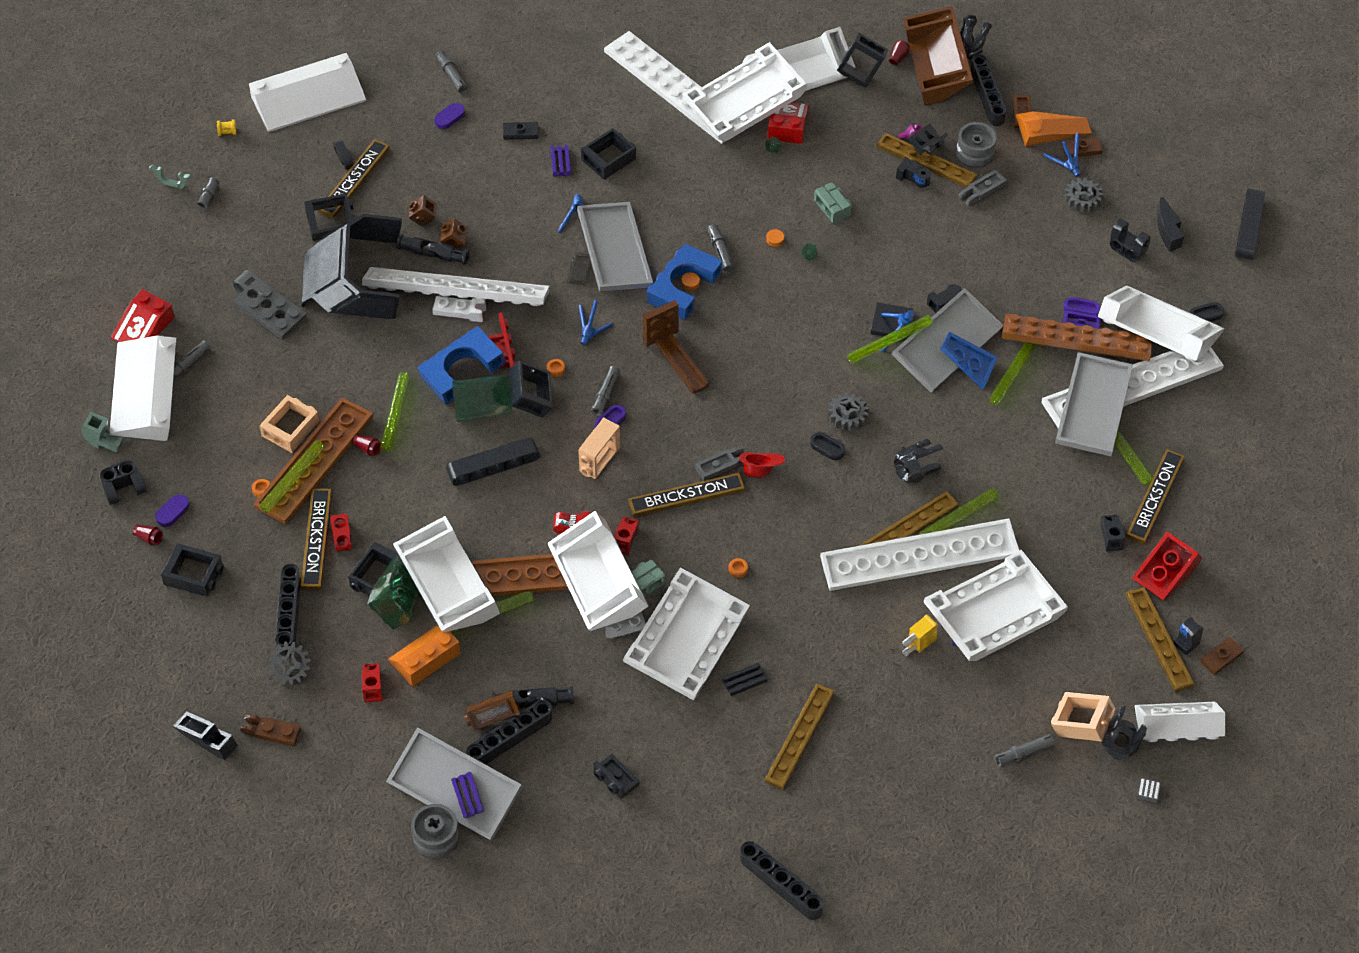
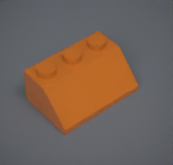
[388,626,460,687]

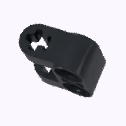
[1110,218,1151,262]
[100,460,147,505]

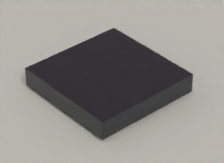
[870,302,913,340]

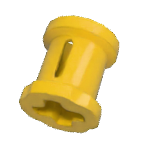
[217,119,236,136]

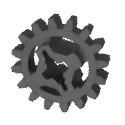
[1064,178,1104,212]
[828,393,869,431]
[267,641,311,685]

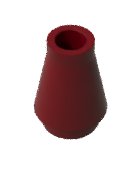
[889,40,910,66]
[352,435,382,456]
[133,524,163,545]

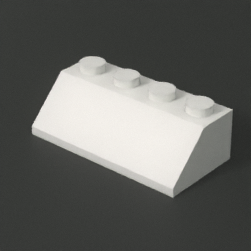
[1135,702,1225,742]

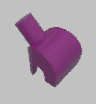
[898,123,922,140]

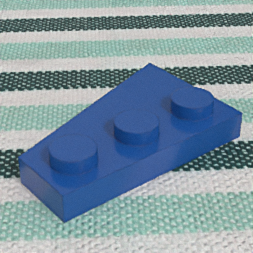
[940,331,998,389]

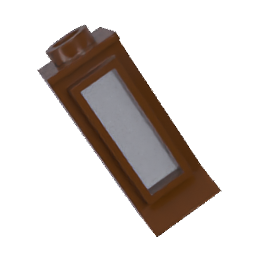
[464,690,520,731]

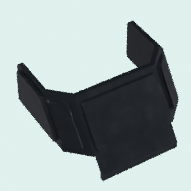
[301,214,402,319]

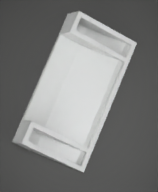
[743,27,856,91]
[249,53,366,132]
[1098,286,1224,361]
[109,336,176,441]
[548,511,648,631]
[393,516,500,632]

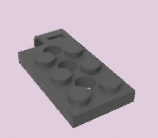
[232,270,307,339]

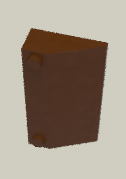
[903,6,973,106]

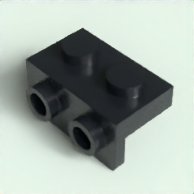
[593,754,640,799]

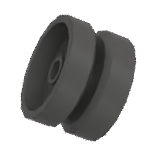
[956,122,997,167]
[411,804,459,858]

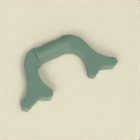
[149,164,192,189]

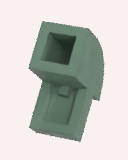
[82,411,125,452]

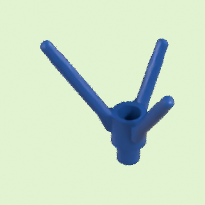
[1043,133,1081,177]
[558,194,584,233]
[579,300,613,345]
[881,310,915,352]

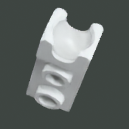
[433,296,486,322]

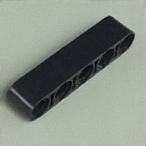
[970,54,1006,126]
[1235,188,1265,260]
[446,438,540,486]
[275,563,301,656]
[466,700,552,765]
[740,841,823,920]

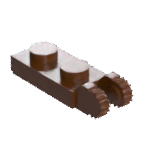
[240,714,301,746]

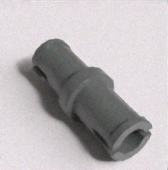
[196,177,220,210]

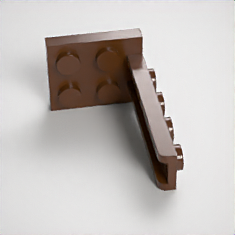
[643,300,709,394]

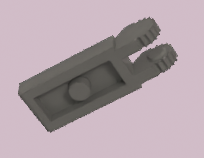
[958,170,1007,206]
[695,446,744,481]

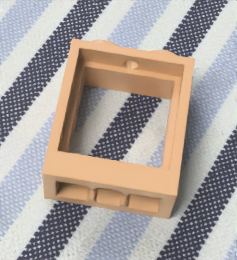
[260,395,319,453]
[579,418,620,479]
[1051,692,1115,741]

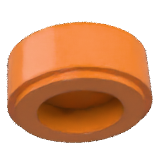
[766,229,784,247]
[682,272,700,291]
[547,359,565,377]
[252,479,270,498]
[729,558,748,578]

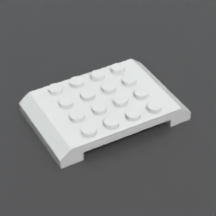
[682,42,807,140]
[924,550,1068,661]
[623,567,750,700]

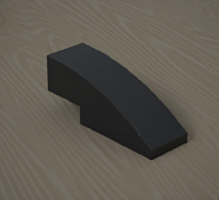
[1157,197,1184,252]
[174,711,238,760]

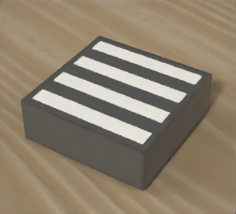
[1136,777,1161,803]

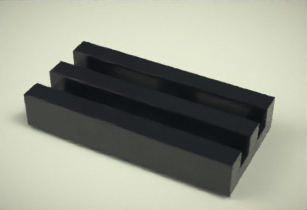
[722,662,767,696]

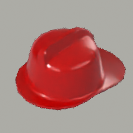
[739,452,785,478]

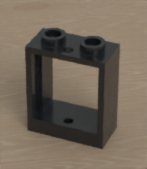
[837,33,889,87]
[581,128,636,180]
[304,193,355,241]
[509,360,553,418]
[348,542,407,603]
[161,543,224,597]

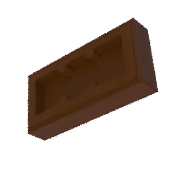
[1012,95,1031,128]
[1065,137,1102,158]
[1200,637,1244,675]

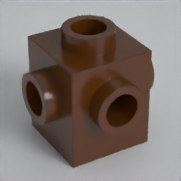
[408,195,437,226]
[440,218,468,249]

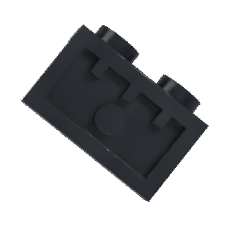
[908,123,948,155]

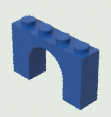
[646,244,722,320]
[417,326,506,405]

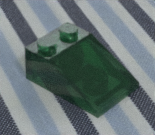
[452,375,512,422]
[367,556,419,630]

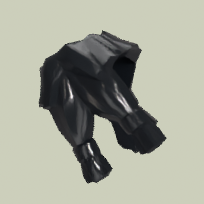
[960,14,992,60]
[893,439,943,483]
[1101,706,1147,760]

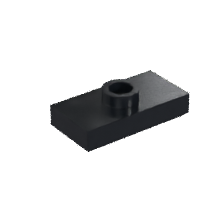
[503,122,538,140]

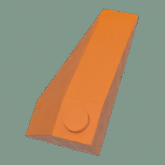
[1016,111,1092,146]

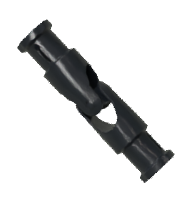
[396,233,470,265]
[492,686,574,710]

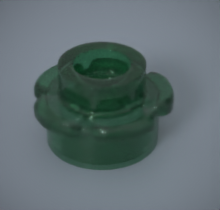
[765,137,781,153]
[801,243,818,260]

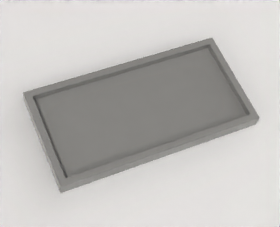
[577,202,653,292]
[891,288,1004,393]
[1055,352,1133,456]
[386,727,523,841]

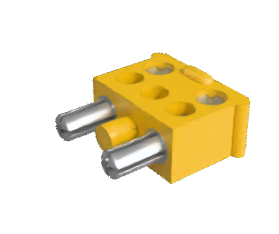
[902,614,937,656]

